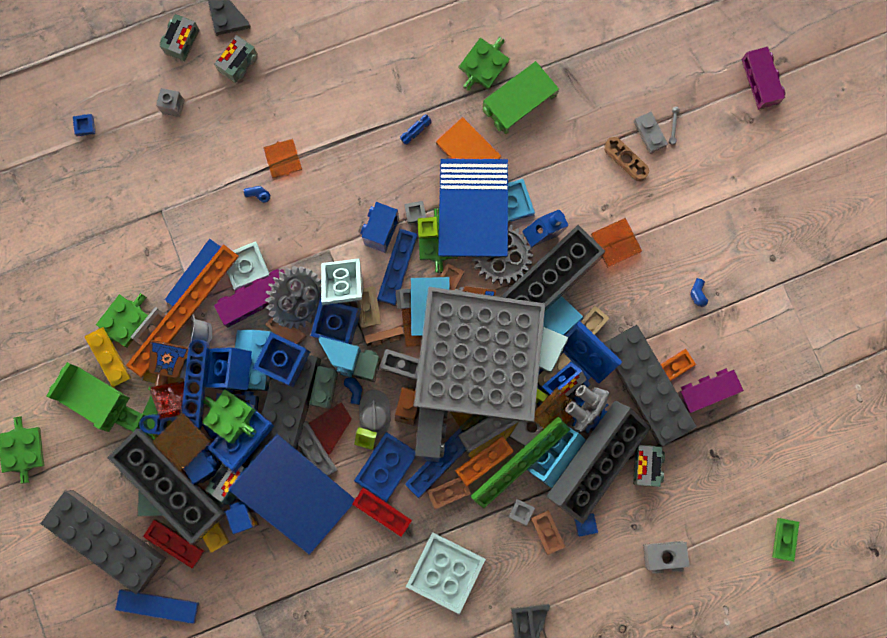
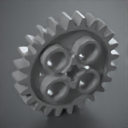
[472,225,533,285]
[265,266,322,329]

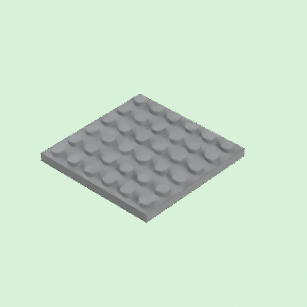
[414,287,545,422]

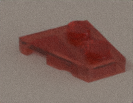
[150,381,185,419]
[309,402,352,455]

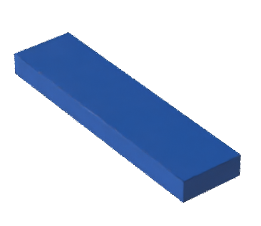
[377,229,418,306]
[164,239,221,306]
[115,589,199,624]

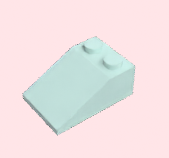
[321,258,363,305]

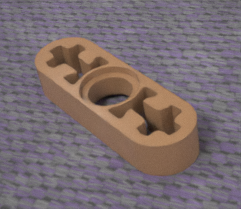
[604,137,649,181]

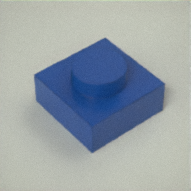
[73,114,96,136]
[574,513,598,537]

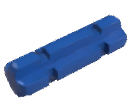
[400,114,432,145]

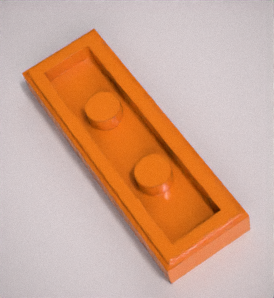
[661,349,696,381]
[455,436,514,487]

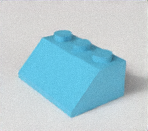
[235,330,273,391]
[319,337,362,377]
[527,418,586,488]

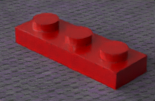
[352,488,412,537]
[143,519,205,569]

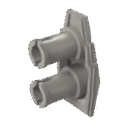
[566,385,610,432]

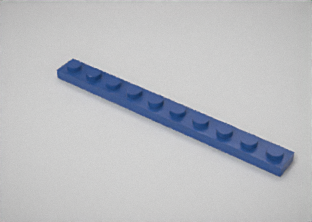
[405,368,544,499]

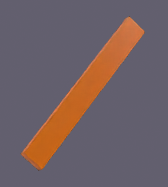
[126,244,239,378]

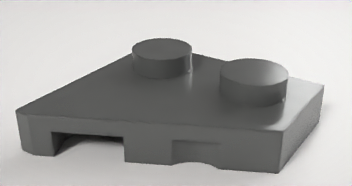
[208,0,251,36]
[511,604,550,638]

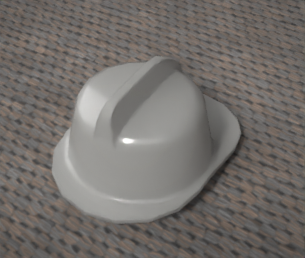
[190,315,212,349]
[359,390,390,436]

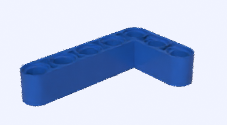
[140,340,210,437]

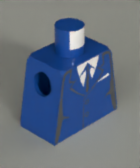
[522,210,568,248]

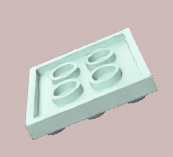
[406,532,486,614]

